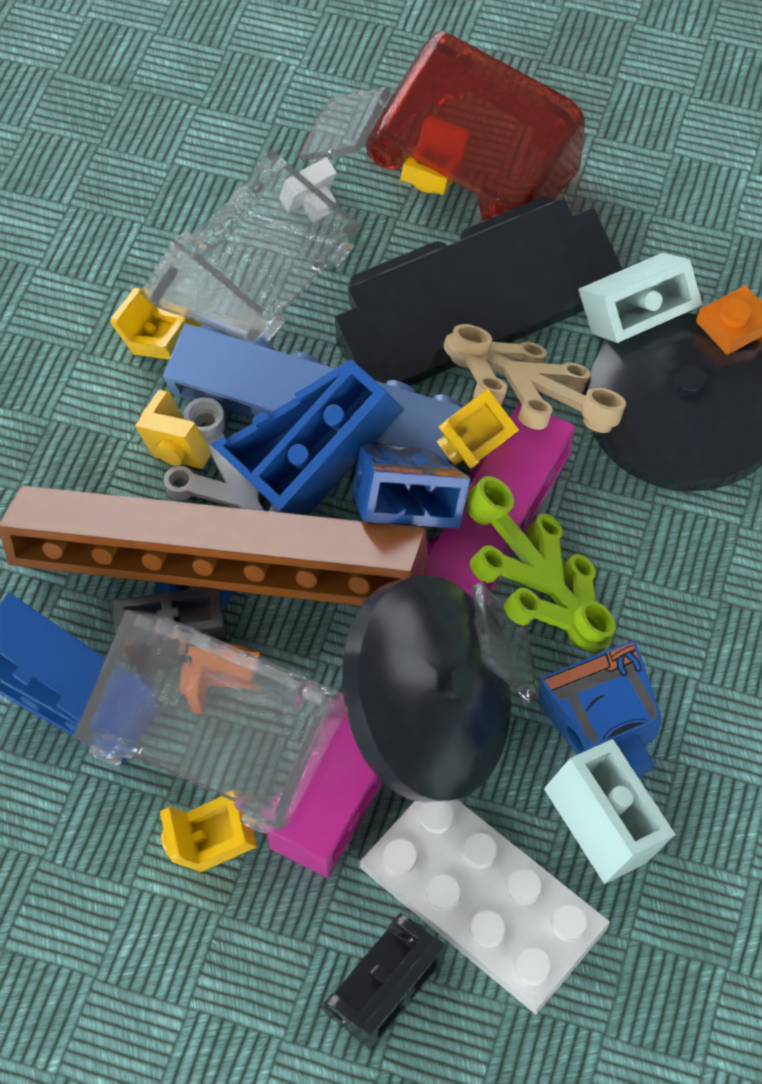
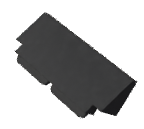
[335,196,623,386]

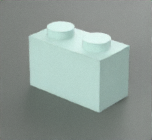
[579,253,703,343]
[544,739,676,884]

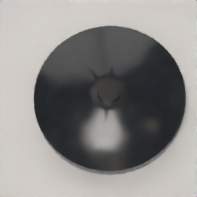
[586,313,762,491]
[342,575,511,803]

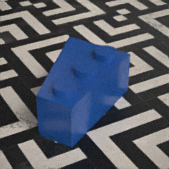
[210,359,405,516]
[0,592,159,765]

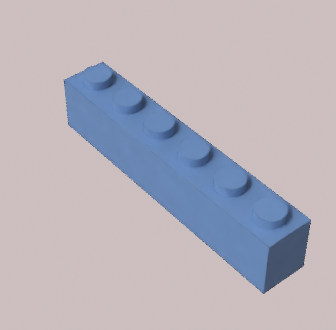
[163,323,463,467]

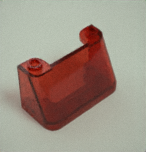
[366,31,585,221]

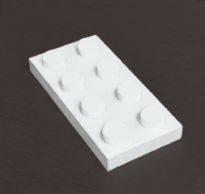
[360,799,610,1015]

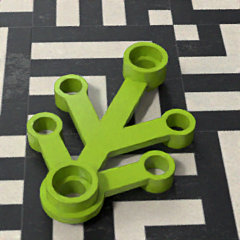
[466,476,616,653]

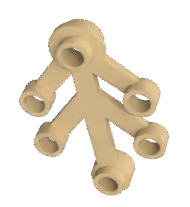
[443,324,626,433]

